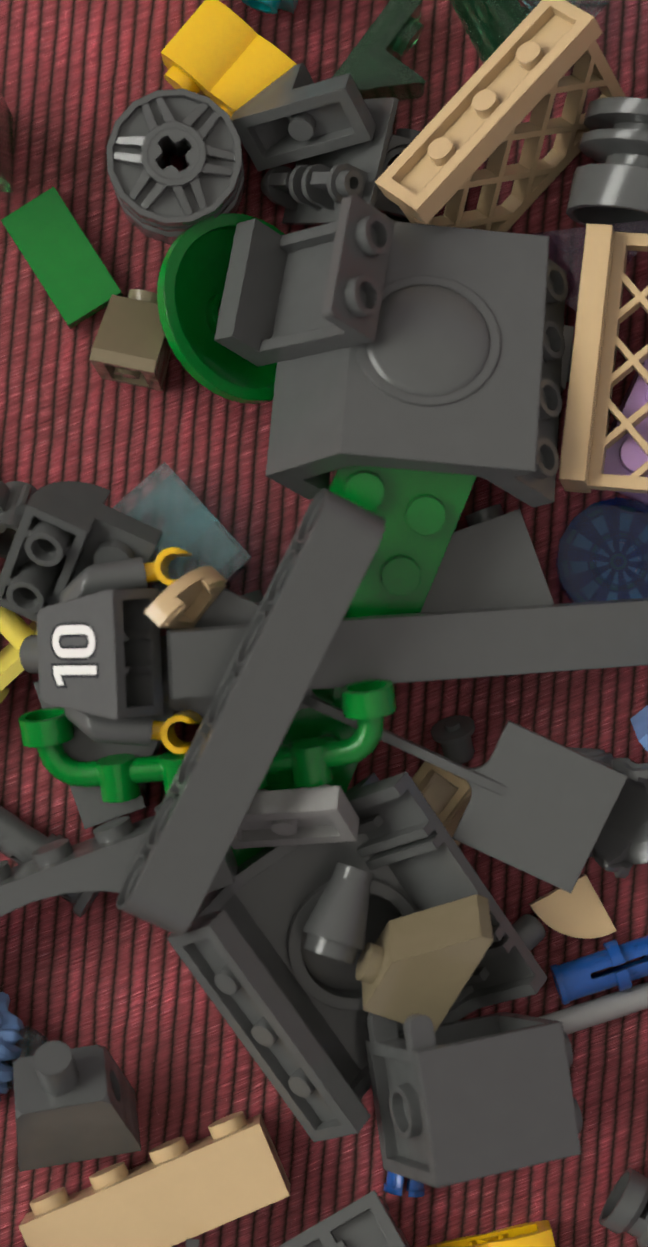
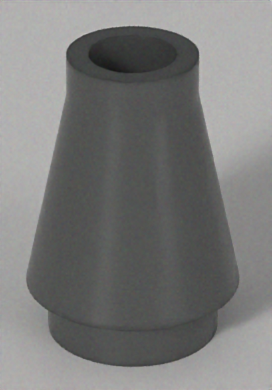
[302,862,374,964]

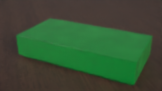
[1,186,123,329]

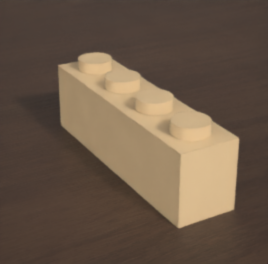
[19,1111,291,1247]

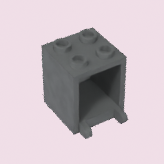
[365,1012,583,1188]

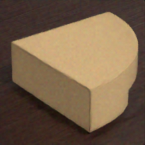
[144,566,228,629]
[529,874,617,939]

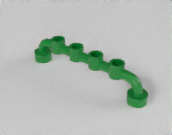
[18,679,397,803]

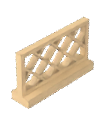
[375,0,626,232]
[559,224,648,494]

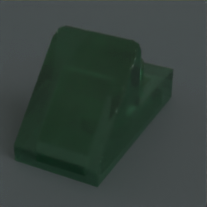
[332,0,426,101]

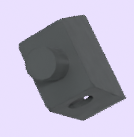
[13,1041,141,1172]

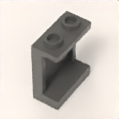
[214,194,395,367]

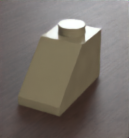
[89,289,172,391]
[356,894,493,1032]

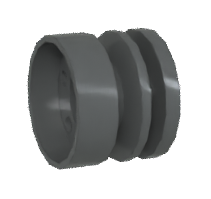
[106,89,245,245]
[566,97,648,234]

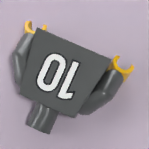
[19,547,203,754]

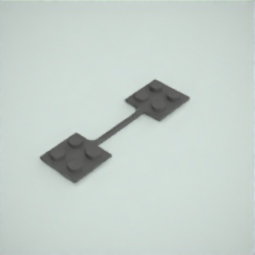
[162,588,628,893]

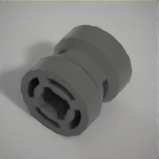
[599,1168,648,1247]

